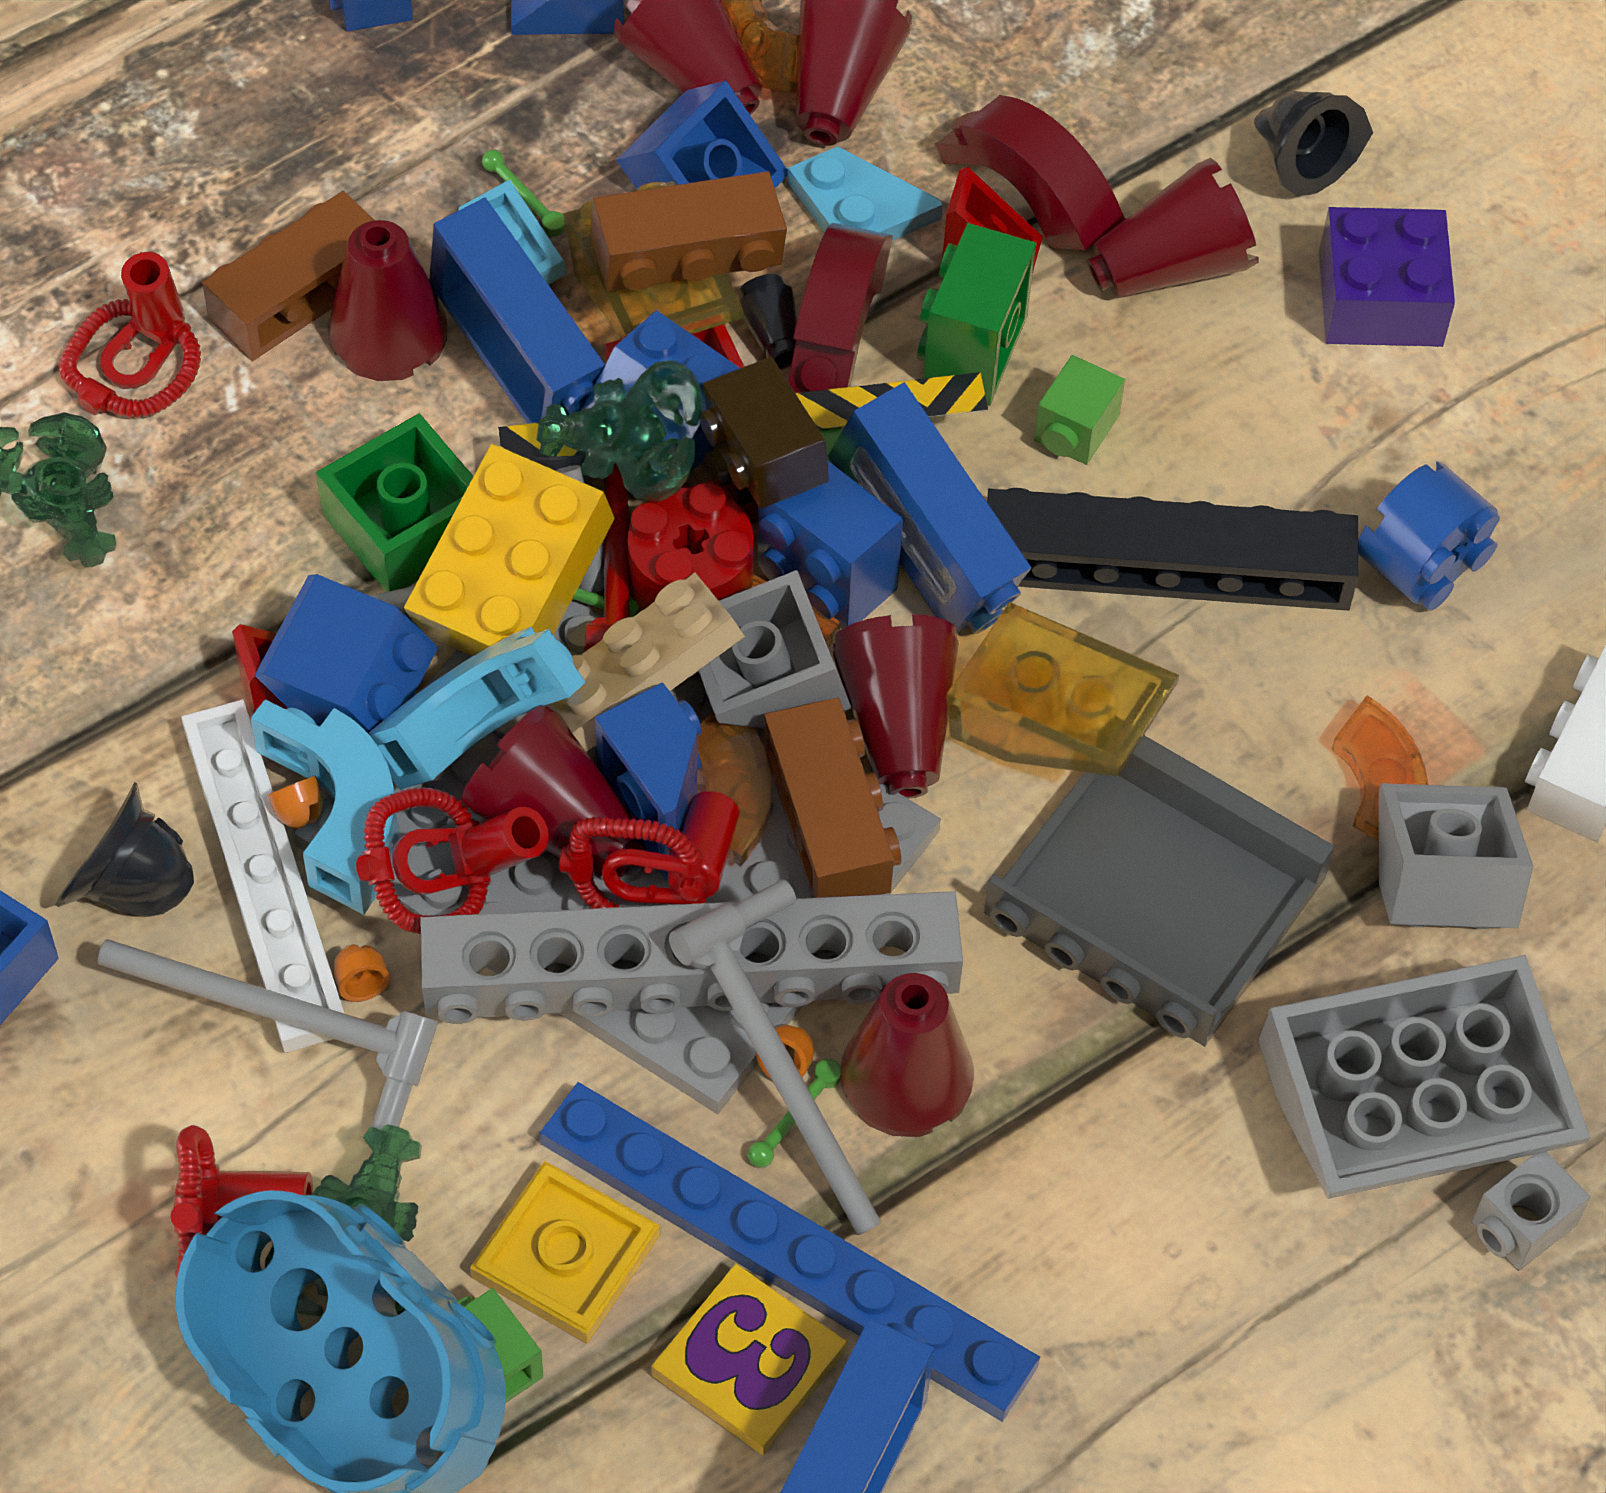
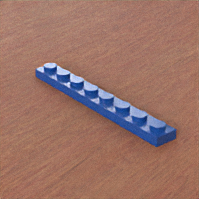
[540,1082,1040,1422]

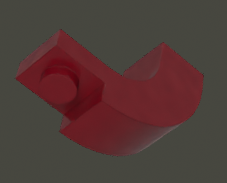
[935,95,1125,250]
[788,223,893,393]

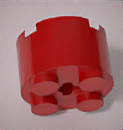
[628,483,754,612]

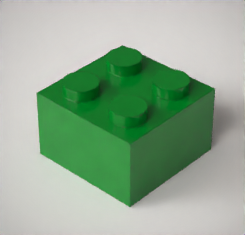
[917,223,1036,406]
[315,413,474,592]

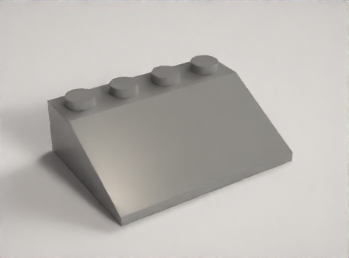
[1258,955,1591,1199]

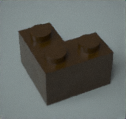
[699,356,829,509]

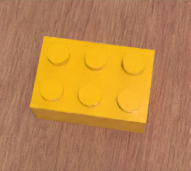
[404,443,615,656]

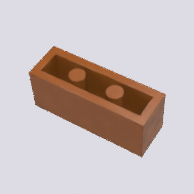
[590,171,787,292]
[202,191,374,362]
[763,697,902,898]

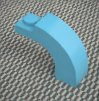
[368,627,586,790]
[251,699,399,915]

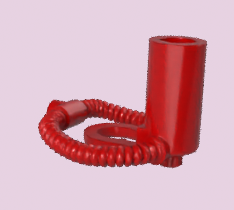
[58,252,201,418]
[356,787,549,934]
[559,791,740,909]
[170,1125,313,1277]

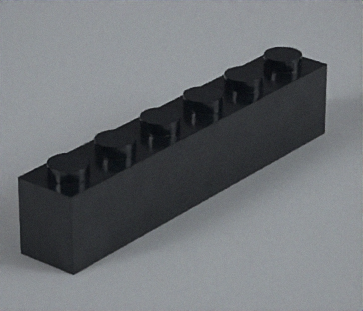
[986,488,1358,611]

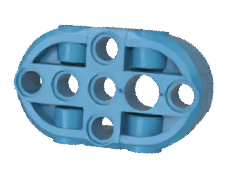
[175,1191,506,1493]

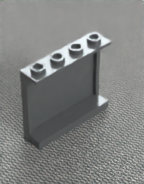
[984,718,1335,1047]

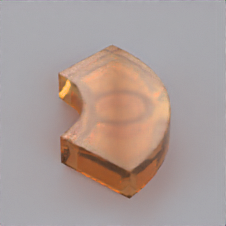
[723,0,799,93]
[1331,695,1428,841]
[698,711,771,867]

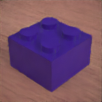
[1319,207,1455,347]

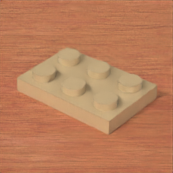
[553,573,745,752]

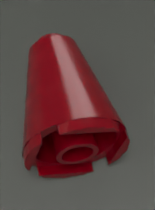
[614,0,762,115]
[796,0,912,146]
[1087,157,1259,298]
[328,220,447,381]
[833,614,959,799]
[460,705,645,880]
[841,973,974,1137]

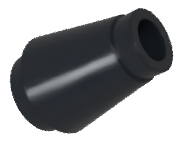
[737,274,797,367]

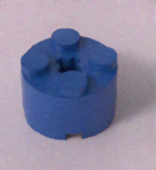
[1358,461,1500,611]

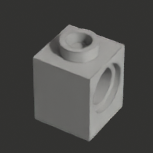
[1472,1152,1591,1271]

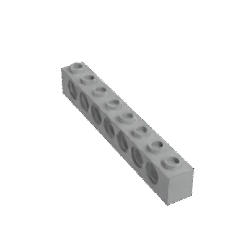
[421,891,963,1024]

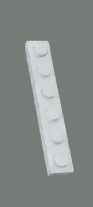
[181,699,344,1053]

